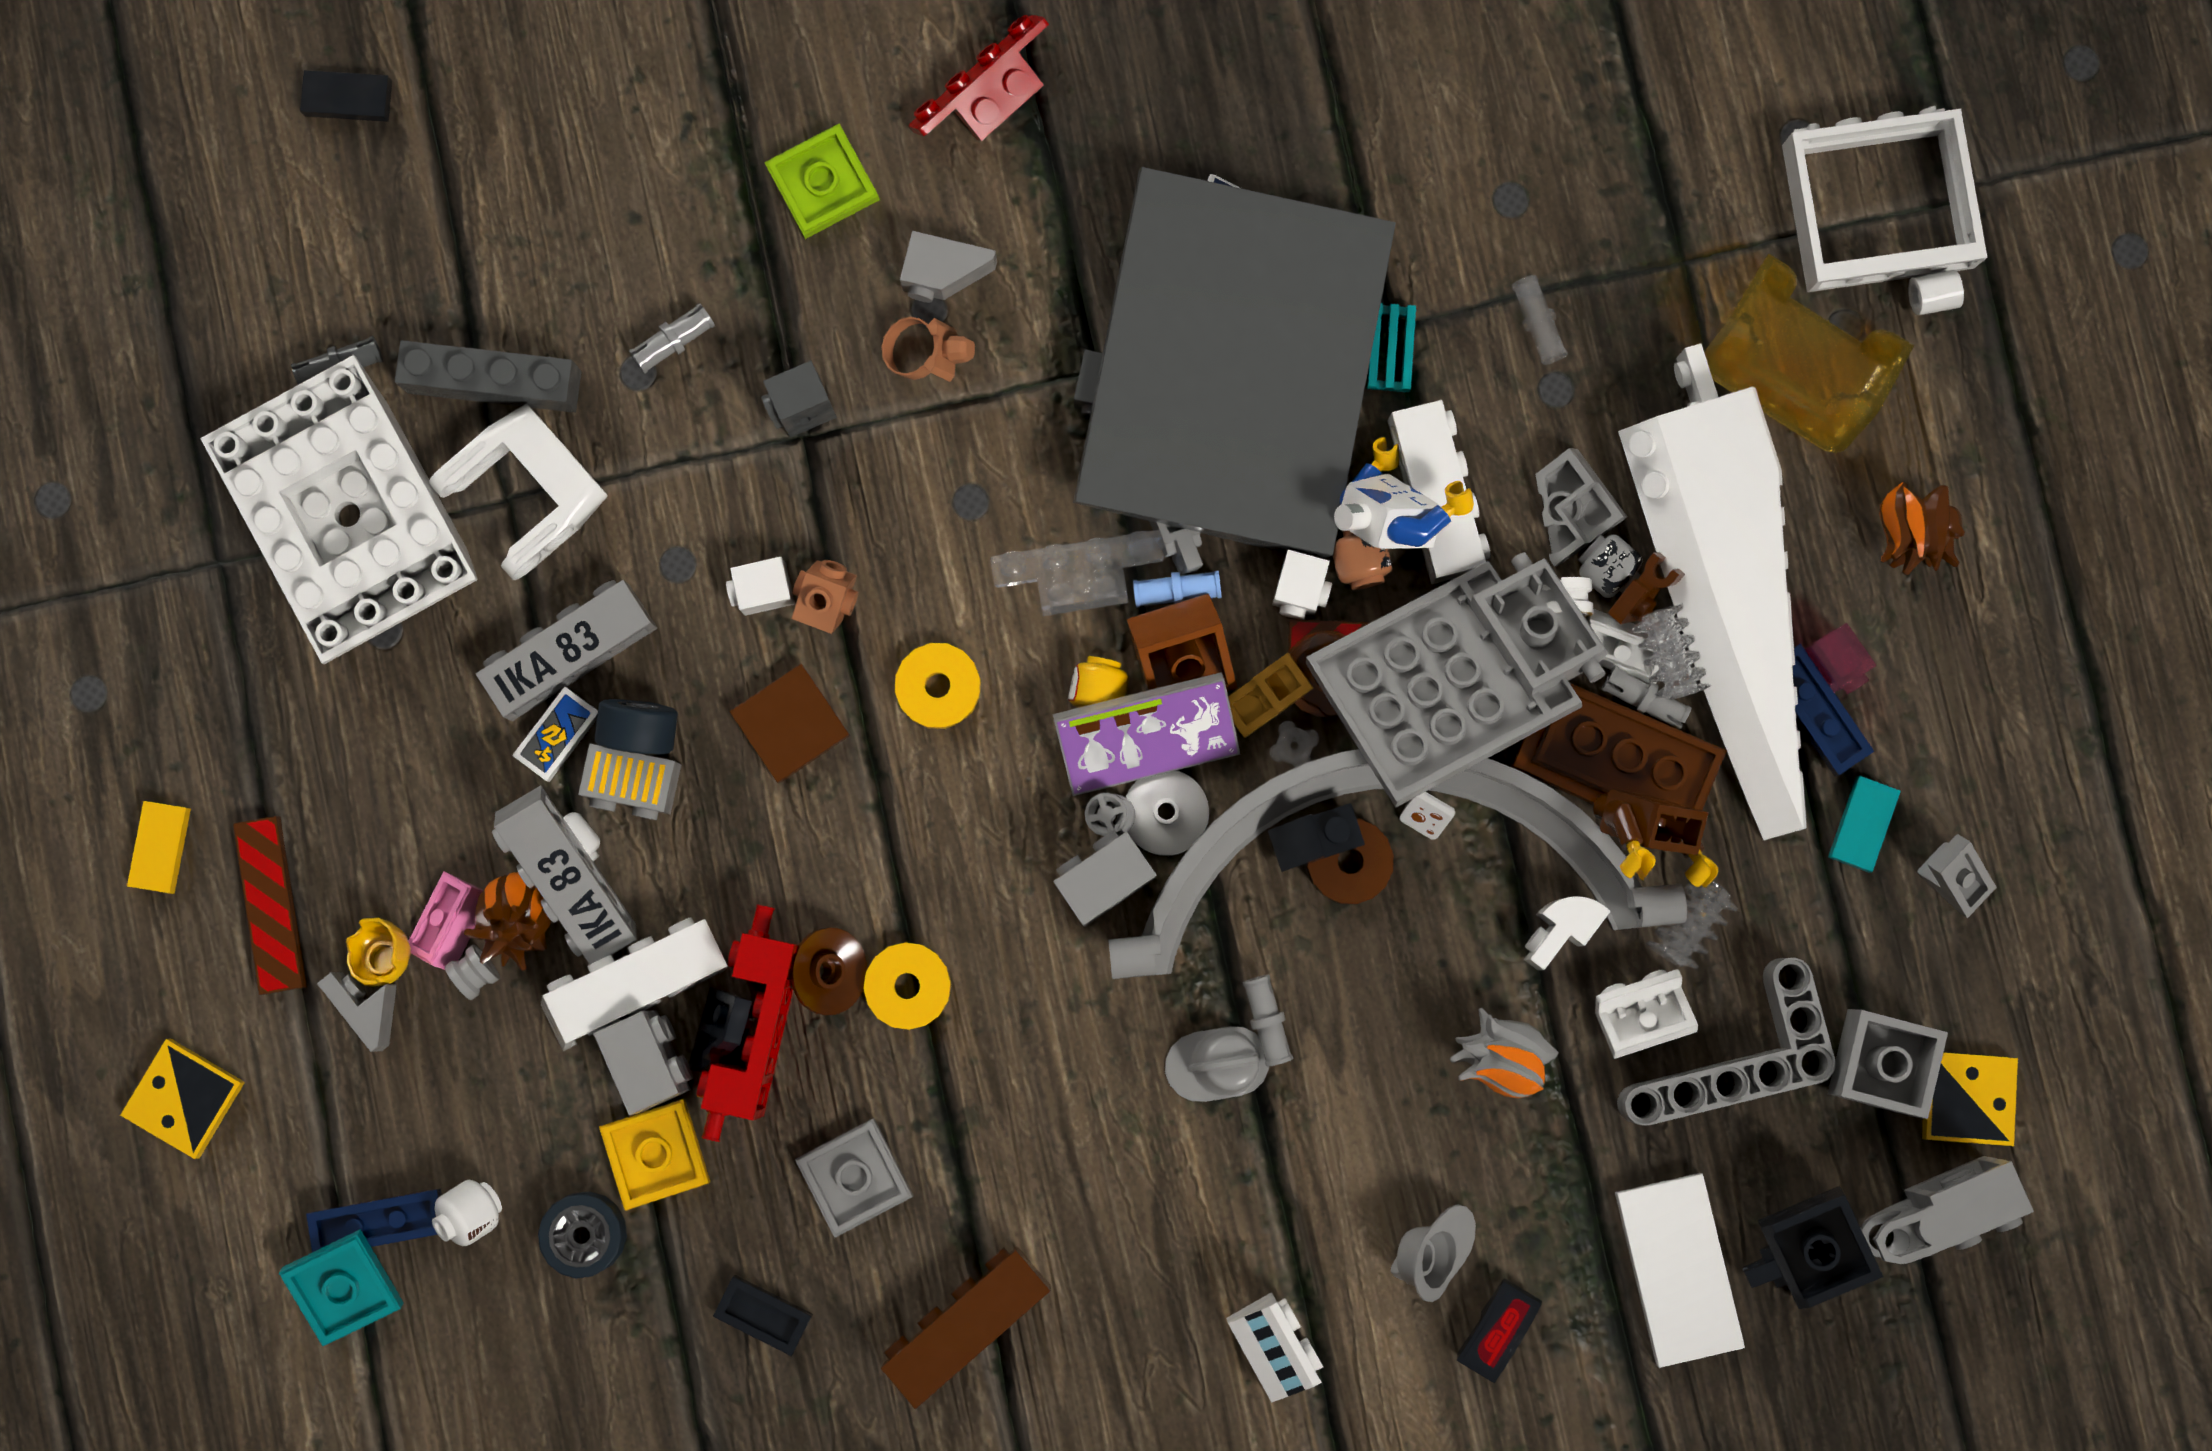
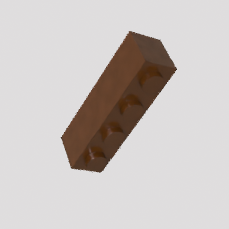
[881,1246,1051,1409]

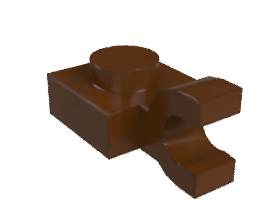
[1608,552,1685,624]

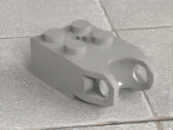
[1860,1156,2034,1264]

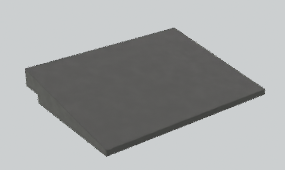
[1073,167,1396,559]

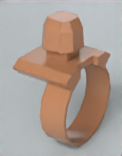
[882,317,975,382]

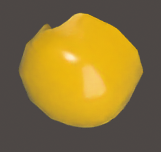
[346,918,411,987]

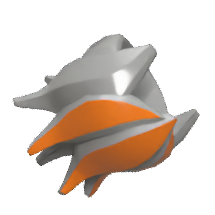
[1450,1008,1559,1098]

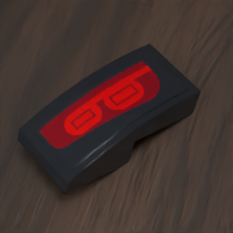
[1456,1278,1542,1384]

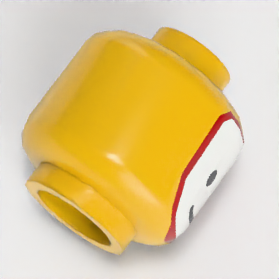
[1068,656,1129,708]

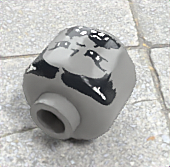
[1578,535,1643,598]

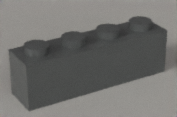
[395,340,582,413]

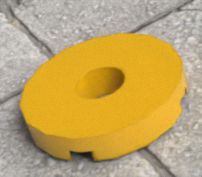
[895,643,981,729]
[863,942,951,1030]

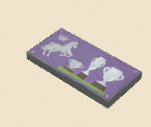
[1052,672,1240,796]

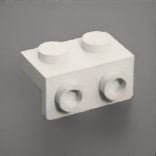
[1595,969,1698,1059]

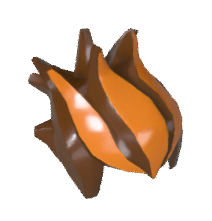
[1879,482,1965,575]
[464,872,551,971]

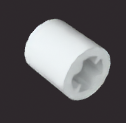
[1908,270,1964,315]

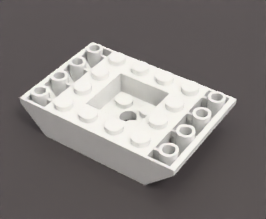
[200,355,478,664]

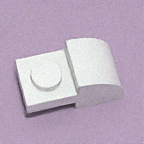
[1524,896,1611,970]

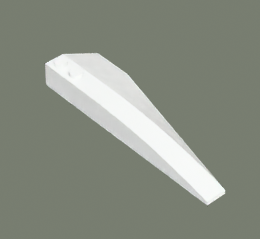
[1618,387,1807,840]

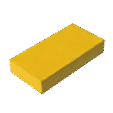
[127,801,191,894]

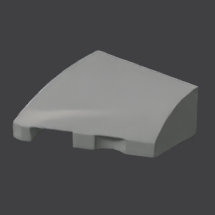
[1535,448,1627,566]

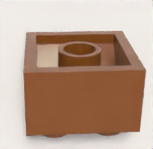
[1126,593,1238,692]

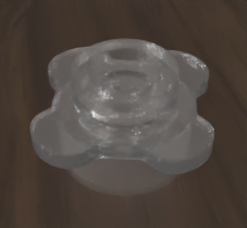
[1270,721,1319,768]

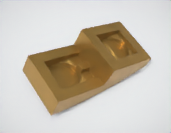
[1228,653,1314,738]

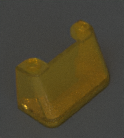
[1704,253,1914,453]

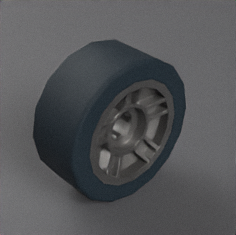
[538,1192,627,1279]

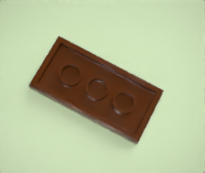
[1531,683,1727,810]

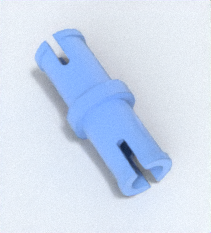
[1133,570,1222,608]

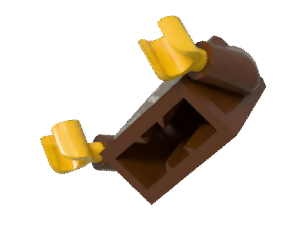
[1593,789,1718,887]

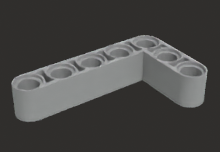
[1617,958,1835,1126]

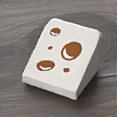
[1399,792,1456,840]

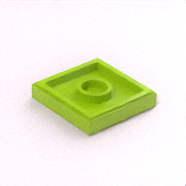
[764,124,880,239]

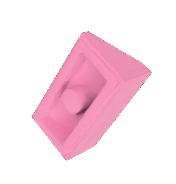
[408,871,483,970]

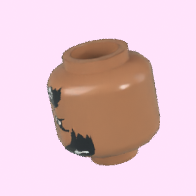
[1333,531,1392,590]

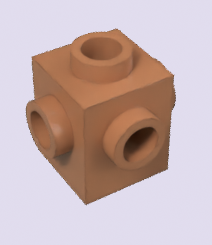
[791,560,859,634]

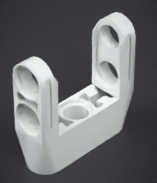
[429,403,608,580]

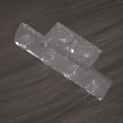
[990,530,1164,616]

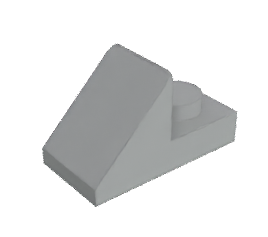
[1918,834,1997,918]
[317,972,396,1052]

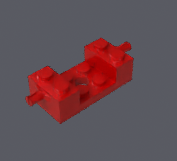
[697,904,799,1142]

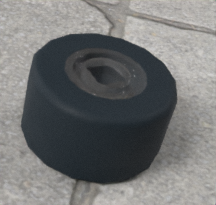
[595,699,678,754]

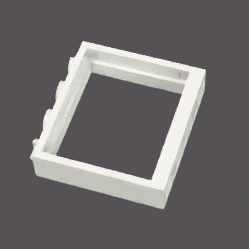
[1782,106,1987,292]

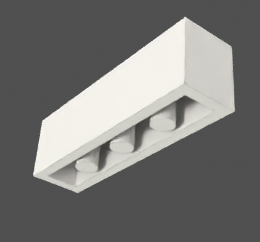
[1388,400,1490,584]

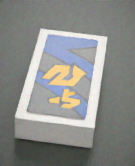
[512,687,598,782]

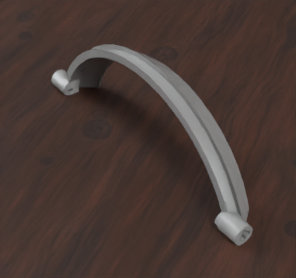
[1108,749,1687,979]

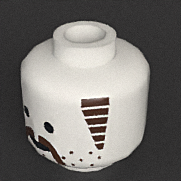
[432,1180,502,1246]

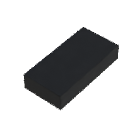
[300,70,392,122]
[713,1275,813,1356]

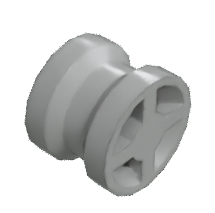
[1085,793,1135,836]
[445,945,500,1000]

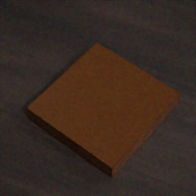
[729,664,850,784]

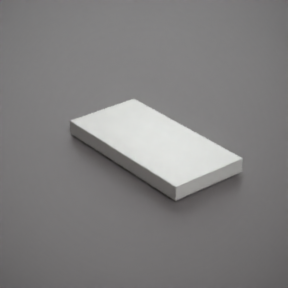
[1615,1173,1745,1368]

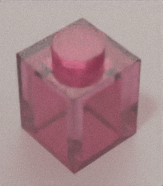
[1805,623,1877,694]

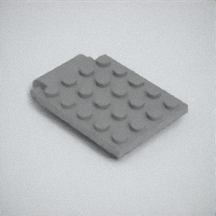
[1306,552,1607,808]

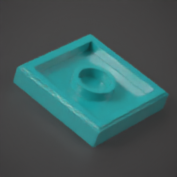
[279,1229,404,1347]

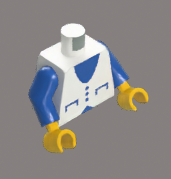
[1334,437,1474,549]

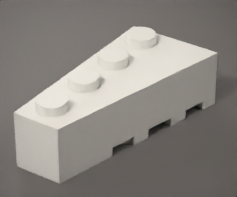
[541,917,728,1051]

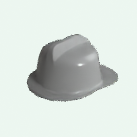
[1165,1027,1269,1102]
[1391,1205,1476,1302]

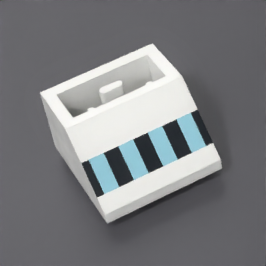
[1226,1292,1323,1403]

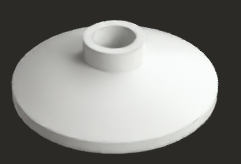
[1126,771,1209,856]

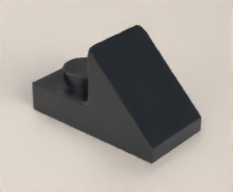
[1268,803,1365,872]

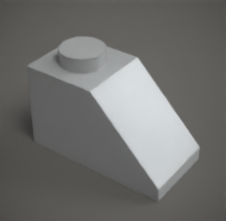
[900,231,997,303]

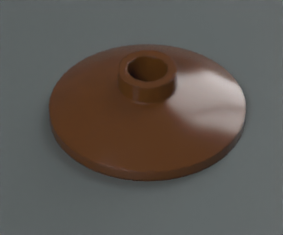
[790,927,867,1015]

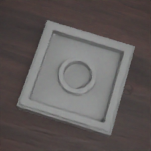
[795,1118,914,1238]

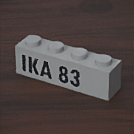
[476,580,657,721]
[492,785,637,964]

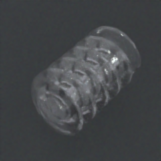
[1632,603,1711,700]
[1646,881,1738,970]

